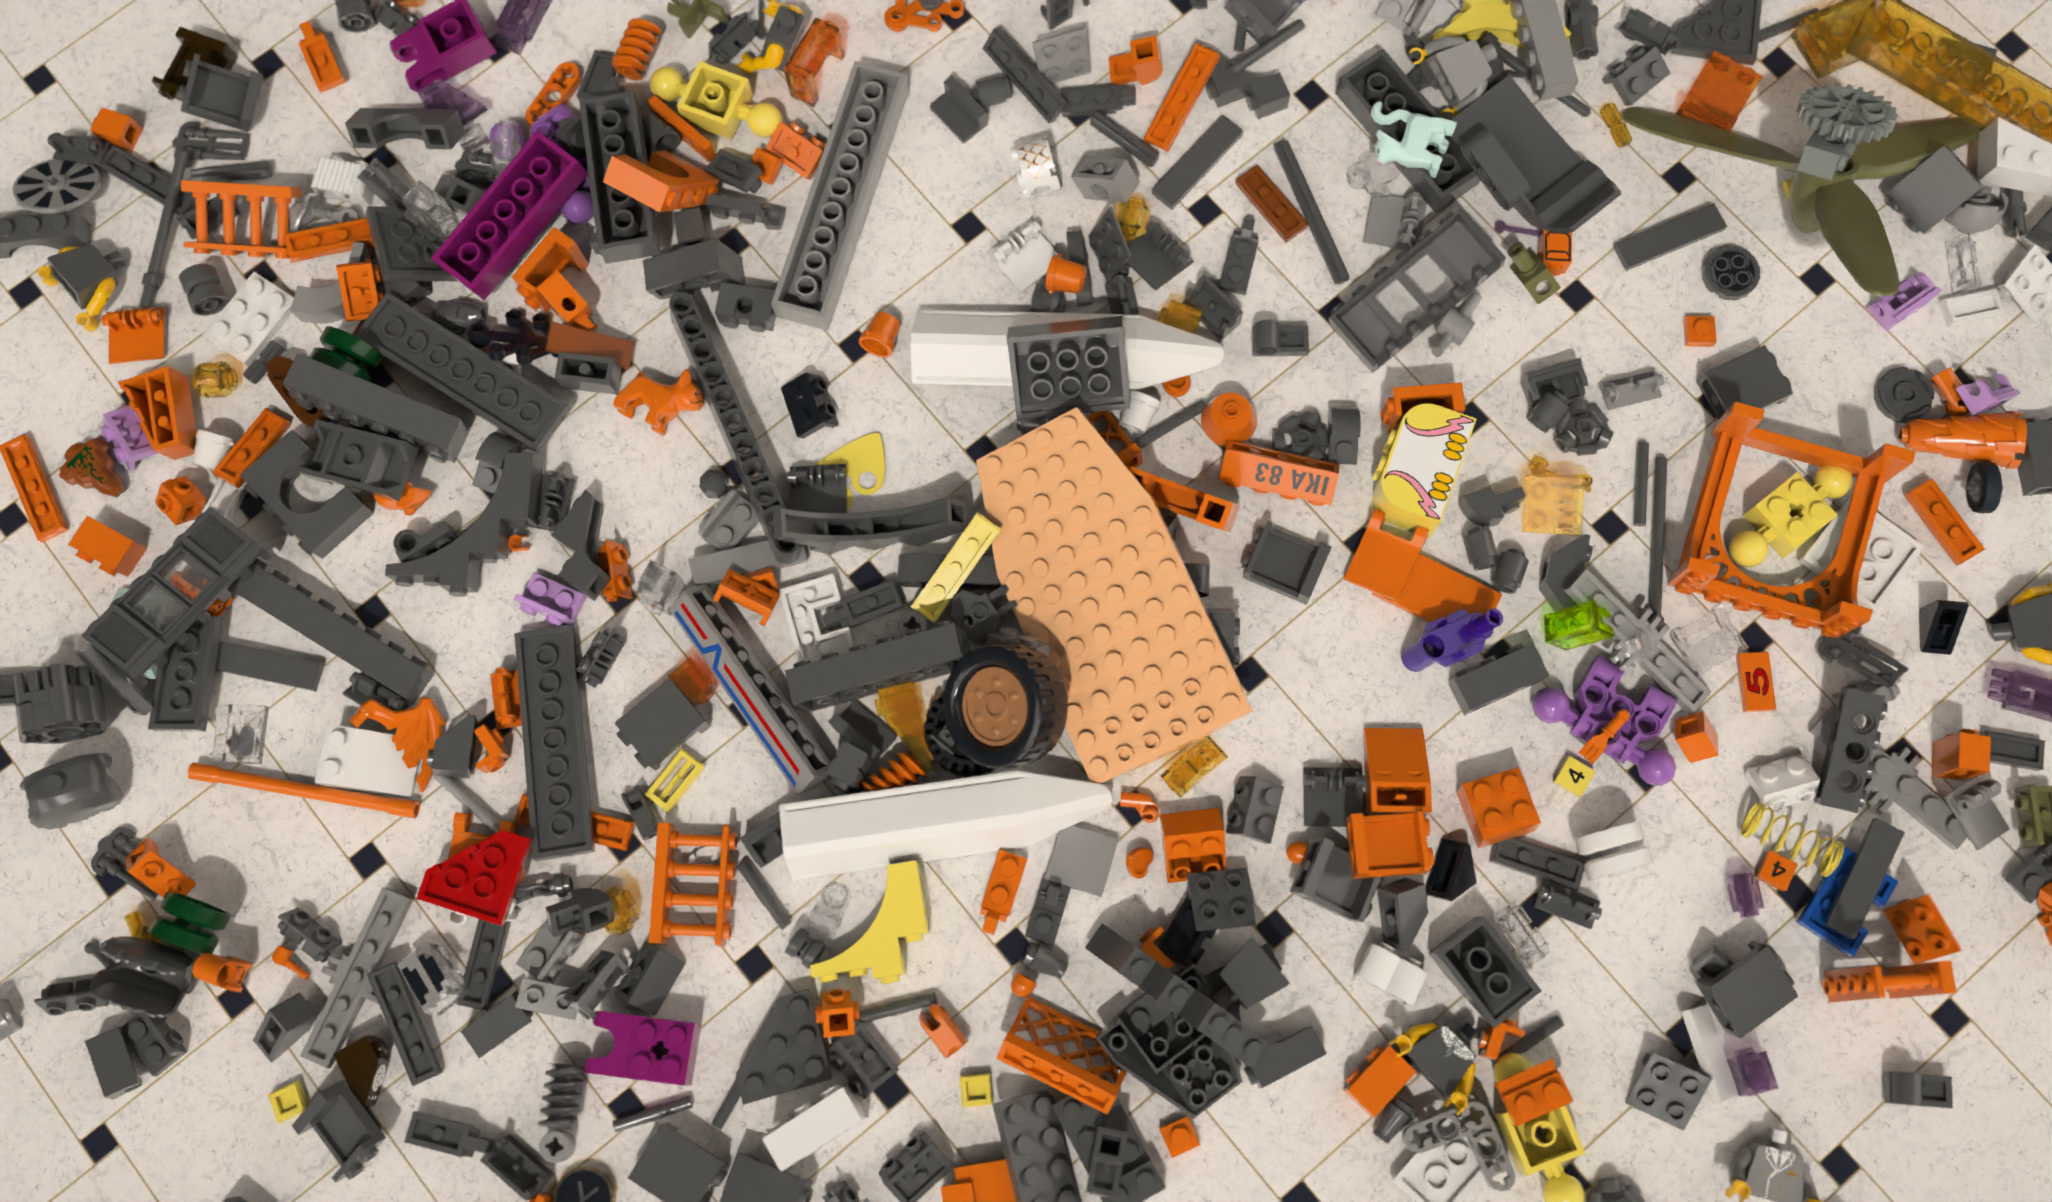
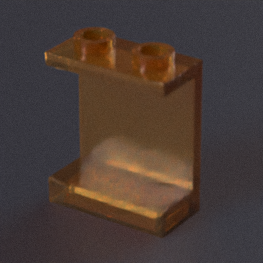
[1676,51,1763,131]

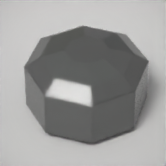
[699,470,728,499]

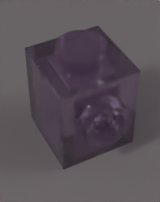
[1727,1047,1779,1096]

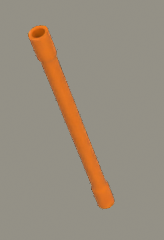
[188,762,420,819]

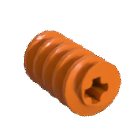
[611,18,662,81]
[861,750,928,792]

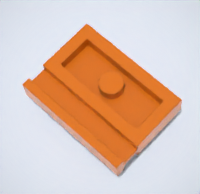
[1494,1058,1574,1127]

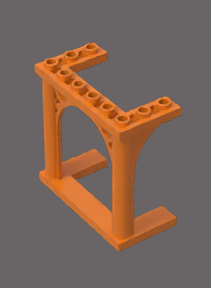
[1667,402,1916,638]

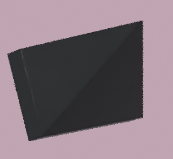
[1426,838,1477,902]

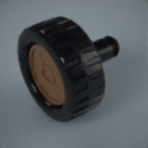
[943,643,1068,769]

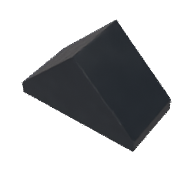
[1919,600,1969,655]

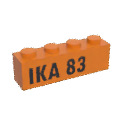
[1219,440,1339,506]

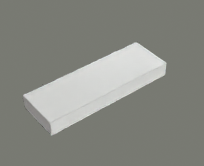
[1682,1004,1739,1103]

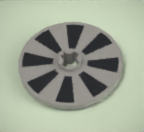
[13,159,101,213]

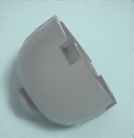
[1946,186,2009,235]

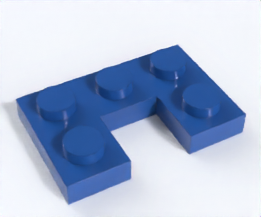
[1796,847,1899,957]

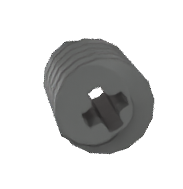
[538,1063,585,1129]

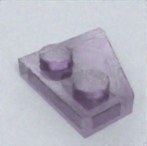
[418,78,488,127]

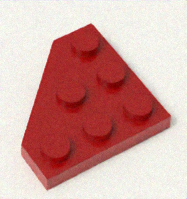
[416,830,533,926]

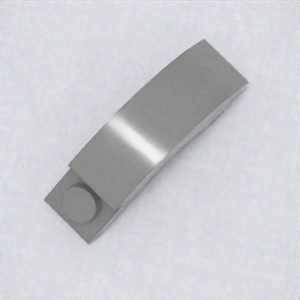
[290,242,377,324]

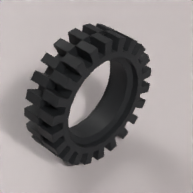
[924,691,995,777]

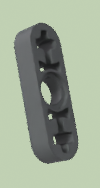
[1066,229,1092,307]

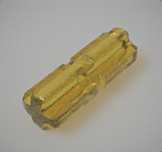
[1600,102,1633,148]

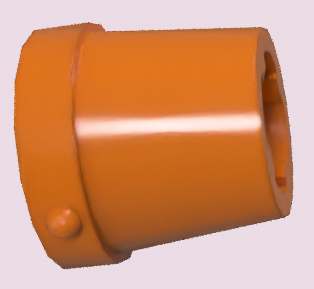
[1045,254,1086,294]
[859,312,900,358]

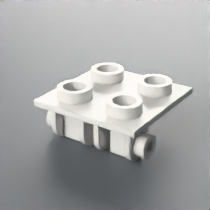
[987,221,1058,293]
[1997,244,2052,323]

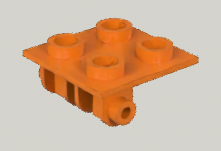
[101,307,165,364]
[1883,894,1962,964]

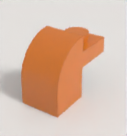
[1108,35,1163,86]

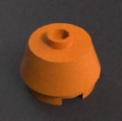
[1201,392,1257,447]

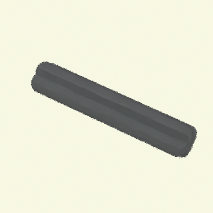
[1090,111,1159,167]
[190,161,273,182]

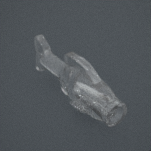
[490,119,522,178]

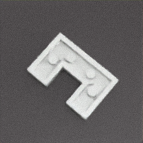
[778,574,855,663]

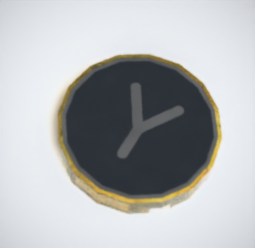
[552,1166,616,1202]

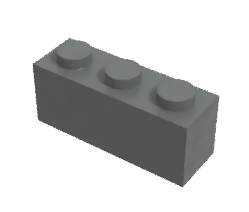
[1448,643,1549,716]

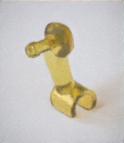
[1528,456,1593,492]

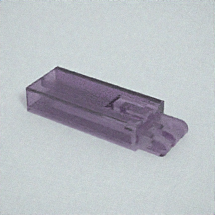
[494,0,552,55]
[1987,668,2052,722]

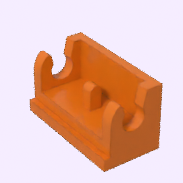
[712,569,781,627]

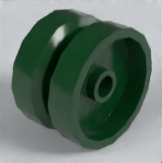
[308,326,383,382]
[148,891,232,954]

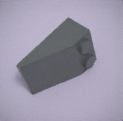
[1428,916,1542,1028]

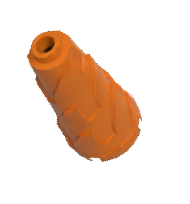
[1899,411,2027,469]

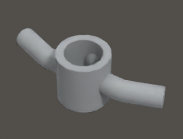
[1432,292,1482,357]

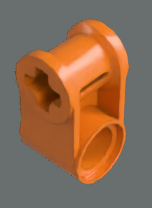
[193,953,253,993]

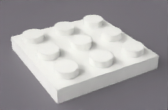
[1799,494,1924,614]

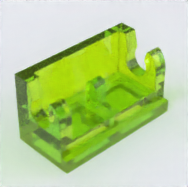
[1544,600,1614,651]

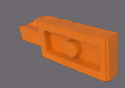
[299,20,346,93]
[980,849,1028,935]

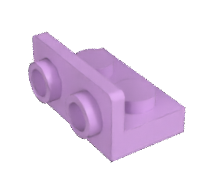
[100,405,158,471]
[514,573,587,626]

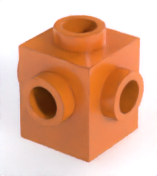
[155,476,207,525]
[815,989,859,1038]

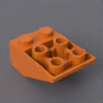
[1364,728,1432,817]

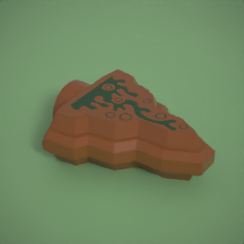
[59,436,124,498]

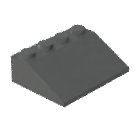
[1007,316,1130,419]

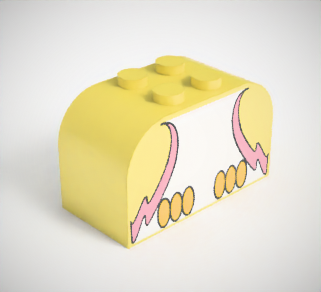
[1372,404,1477,539]

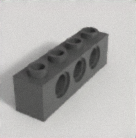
[1814,687,1888,813]

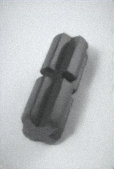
[243,340,285,384]

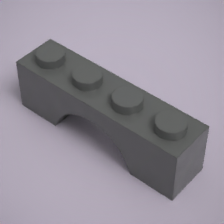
[345,108,465,149]
[0,210,91,259]

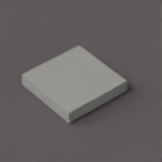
[1045,826,1118,897]

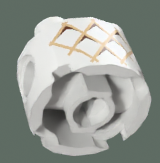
[1010,136,1062,199]

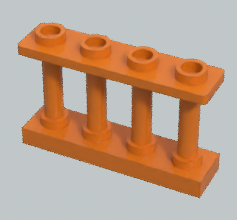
[181,180,302,259]
[649,822,738,947]
[1822,960,1957,1002]

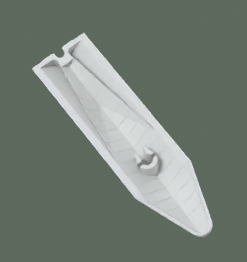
[911,309,1224,391]
[779,769,1112,881]

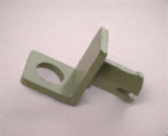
[667,0,730,38]
[1507,243,1561,304]

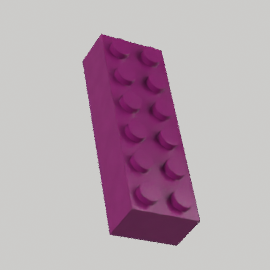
[431,130,589,301]

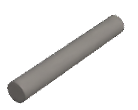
[434,776,500,833]

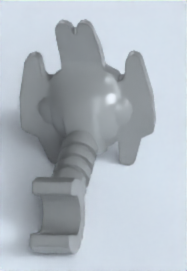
[289,197,360,233]

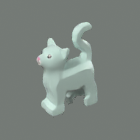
[1371,101,1457,178]

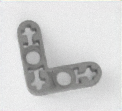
[1402,1101,1516,1191]

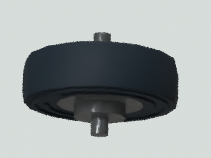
[1965,462,2003,513]

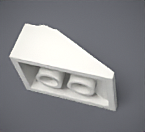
[315,725,420,798]

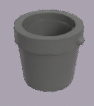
[642,113,680,154]

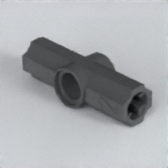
[1565,0,1599,60]

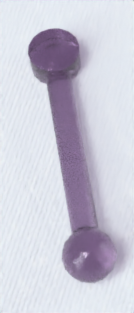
[1494,221,1542,237]

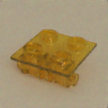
[1522,475,1585,536]

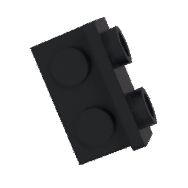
[1157,897,1217,967]

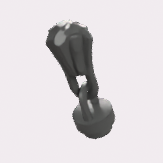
[513,872,573,905]

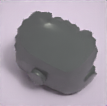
[19,753,123,830]
[89,936,193,1018]

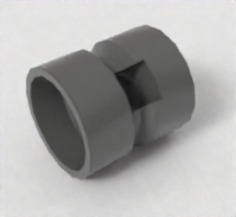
[335,0,374,33]
[179,264,228,316]

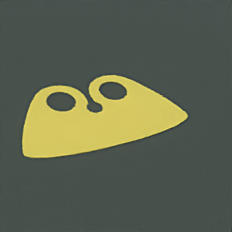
[789,433,885,510]

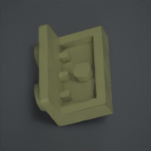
[2013,784,2052,848]

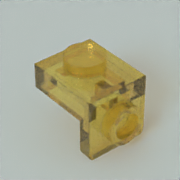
[604,886,639,935]

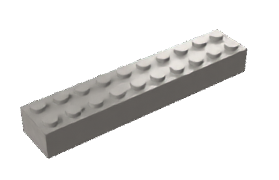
[771,61,909,331]

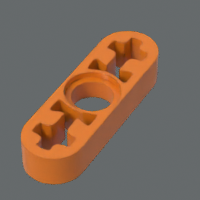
[525,62,582,127]

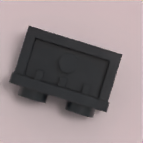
[781,372,838,438]

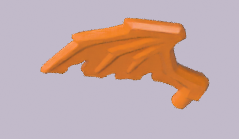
[349,697,446,793]

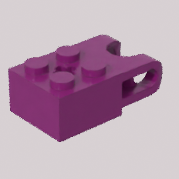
[390,0,497,93]
[584,1011,702,1086]

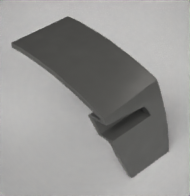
[1451,74,1622,233]

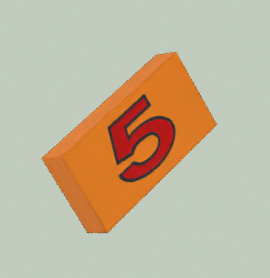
[1736,652,1776,712]

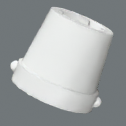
[1119,390,1161,434]
[192,430,235,470]

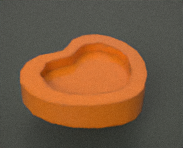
[1126,847,1153,879]

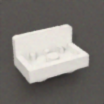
[1745,753,1820,812]

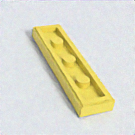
[911,512,1001,623]

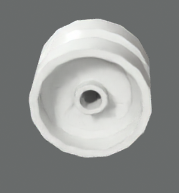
[1575,821,1654,881]

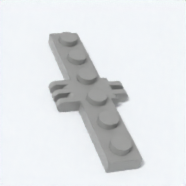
[1564,568,1711,714]
[1809,708,1967,850]
[300,887,413,1068]

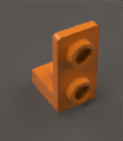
[125,837,196,898]

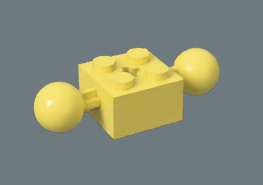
[650,61,782,140]
[1729,466,1853,567]
[1494,1053,1586,1202]

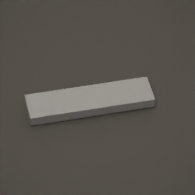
[688,540,807,587]

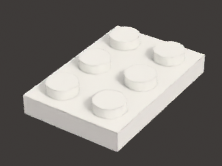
[202,272,294,367]
[1392,1113,1500,1202]

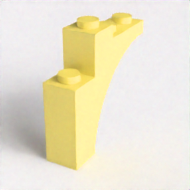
[1430,0,1571,49]
[810,860,930,985]

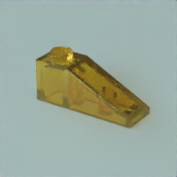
[874,682,933,772]

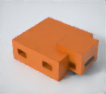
[941,1158,1016,1202]

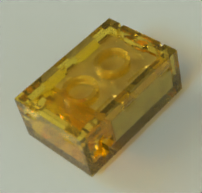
[1790,0,1902,79]

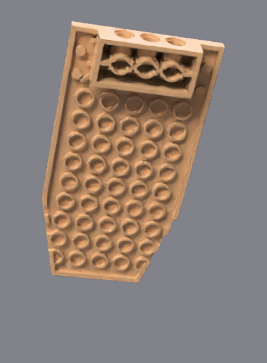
[976,407,1254,784]

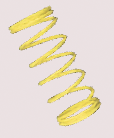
[1741,802,1844,877]

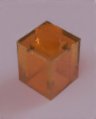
[668,657,718,706]

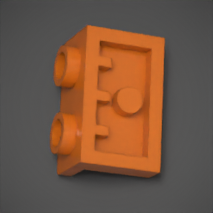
[764,121,826,180]
[336,258,383,322]

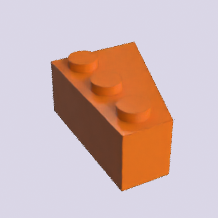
[118,366,197,460]

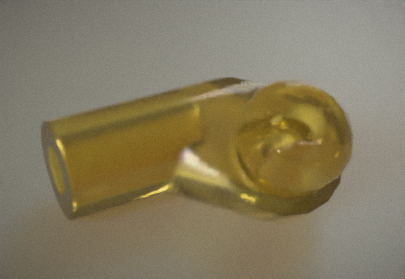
[125,911,163,942]

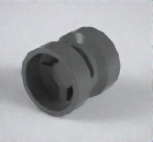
[785,928,827,969]

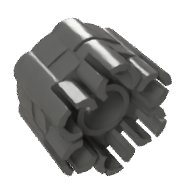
[13,664,107,744]

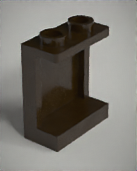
[151,27,238,100]

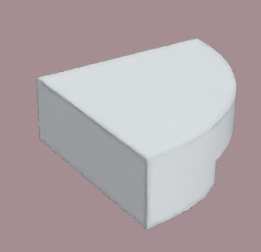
[686,846,721,864]

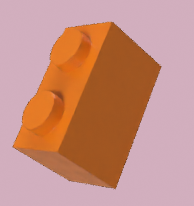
[68,516,147,577]
[1932,729,1991,781]
[1343,1045,1416,1117]

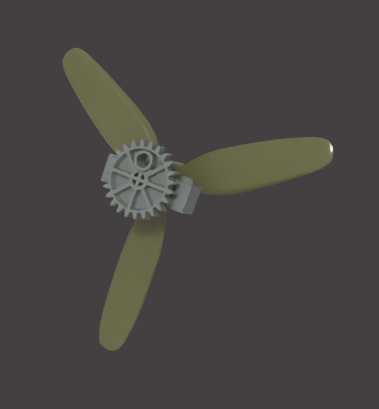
[1622,83,1985,296]

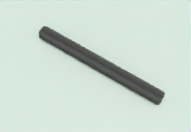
[1274,139,1350,285]

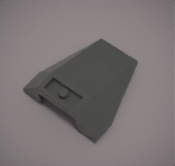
[1096,963,1243,1119]

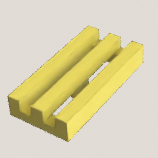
[644,748,705,813]

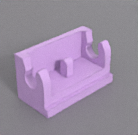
[1867,272,1942,331]
[1956,373,2021,416]

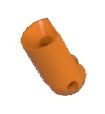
[1929,367,1970,416]
[919,1004,969,1059]

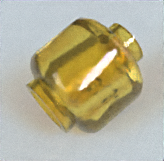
[1115,197,1150,240]
[191,361,238,398]

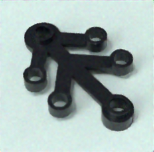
[467,310,559,364]

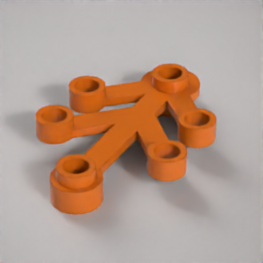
[884,0,964,32]

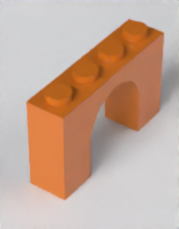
[603,150,720,212]
[1125,464,1240,532]

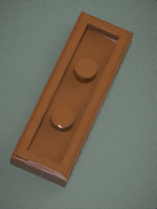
[1235,165,1308,243]
[545,322,634,370]

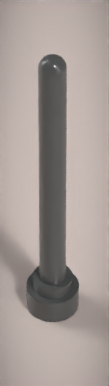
[1479,32,1591,117]

